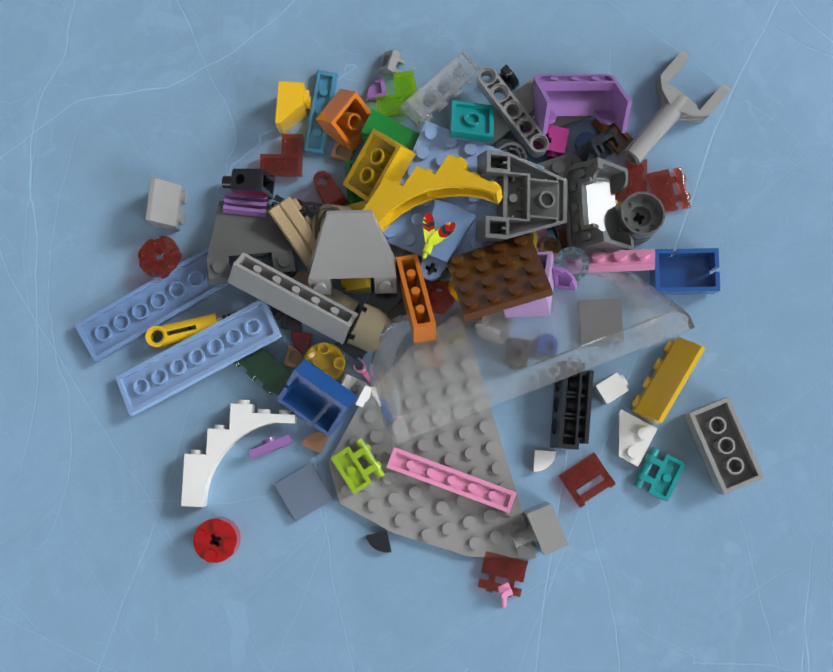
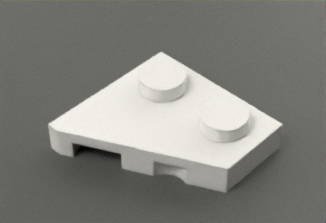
[618,409,657,467]

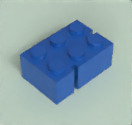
[650,248,721,295]
[277,359,358,437]

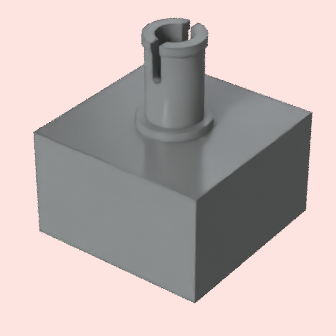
[510,502,569,556]

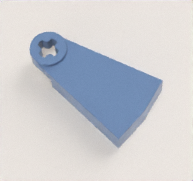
[421,200,476,281]

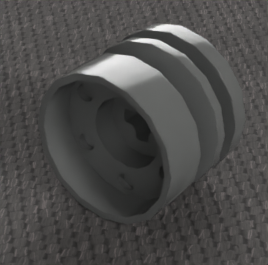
[616,192,665,244]

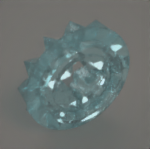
[554,247,589,281]

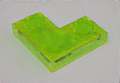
[375,70,420,118]

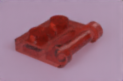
[558,452,616,508]

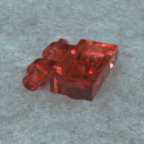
[646,167,691,213]
[424,278,455,316]
[478,551,528,597]

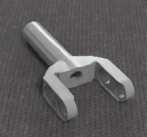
[623,50,731,165]

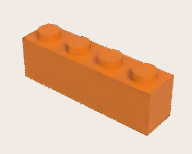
[396,254,436,343]

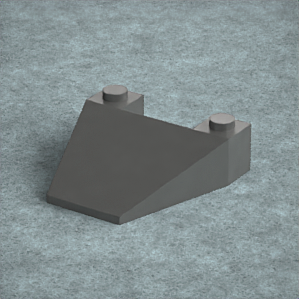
[476,150,568,243]
[206,200,296,286]

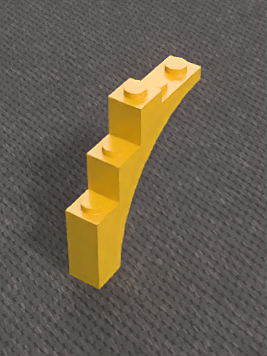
[363,154,503,232]

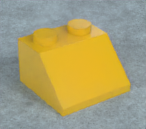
[275,81,311,135]

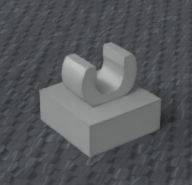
[378,49,405,75]

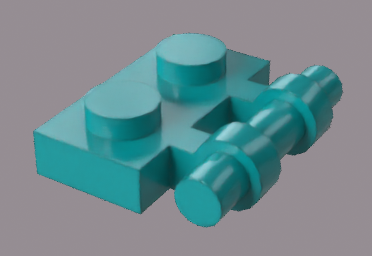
[634,447,686,502]

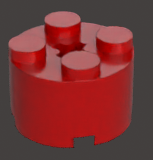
[193,517,241,563]

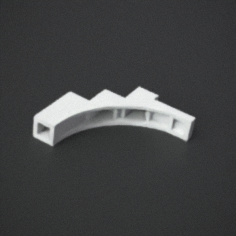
[181,400,297,507]

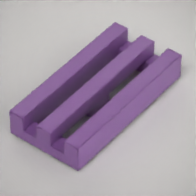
[223,191,268,217]

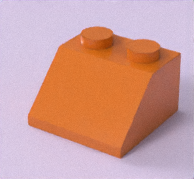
[315,89,371,152]

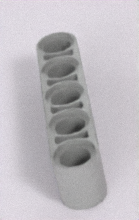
[476,66,549,158]

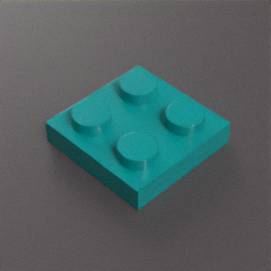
[449,100,494,143]

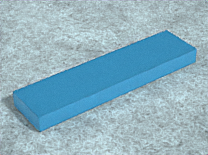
[303,70,338,156]

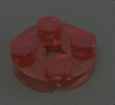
[138,236,182,279]

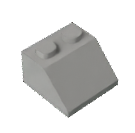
[145,177,188,231]

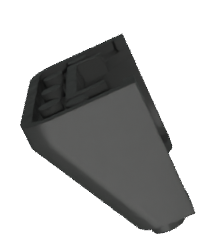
[563,157,634,252]

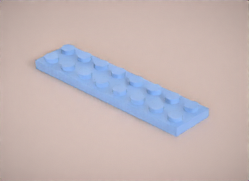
[115,300,282,416]

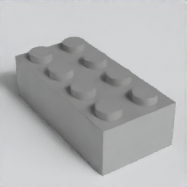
[683,397,764,495]

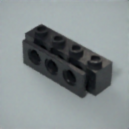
[550,361,594,450]

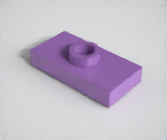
[248,435,293,458]

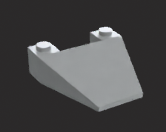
[308,210,397,295]

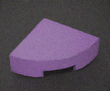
[366,77,387,102]
[553,266,578,290]

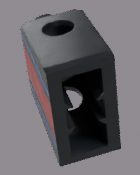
[222,169,275,199]

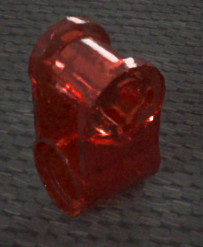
[313,171,348,206]

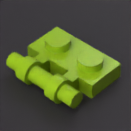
[331,438,385,494]

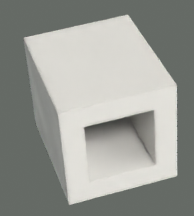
[593,372,629,405]

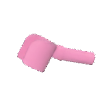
[353,360,376,388]
[498,582,513,608]

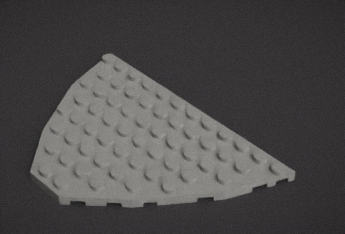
[328,313,536,559]

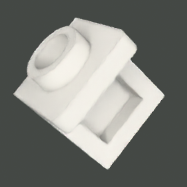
[340,374,372,408]

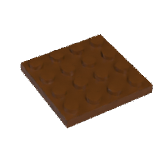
[447,233,553,322]

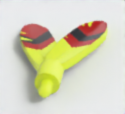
[422,212,456,259]

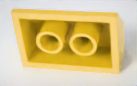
[342,128,416,202]

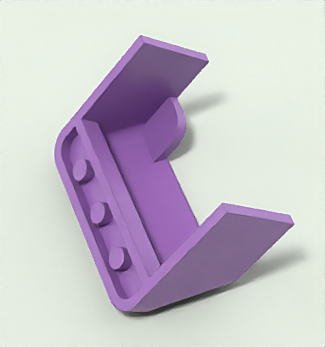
[533,74,632,134]

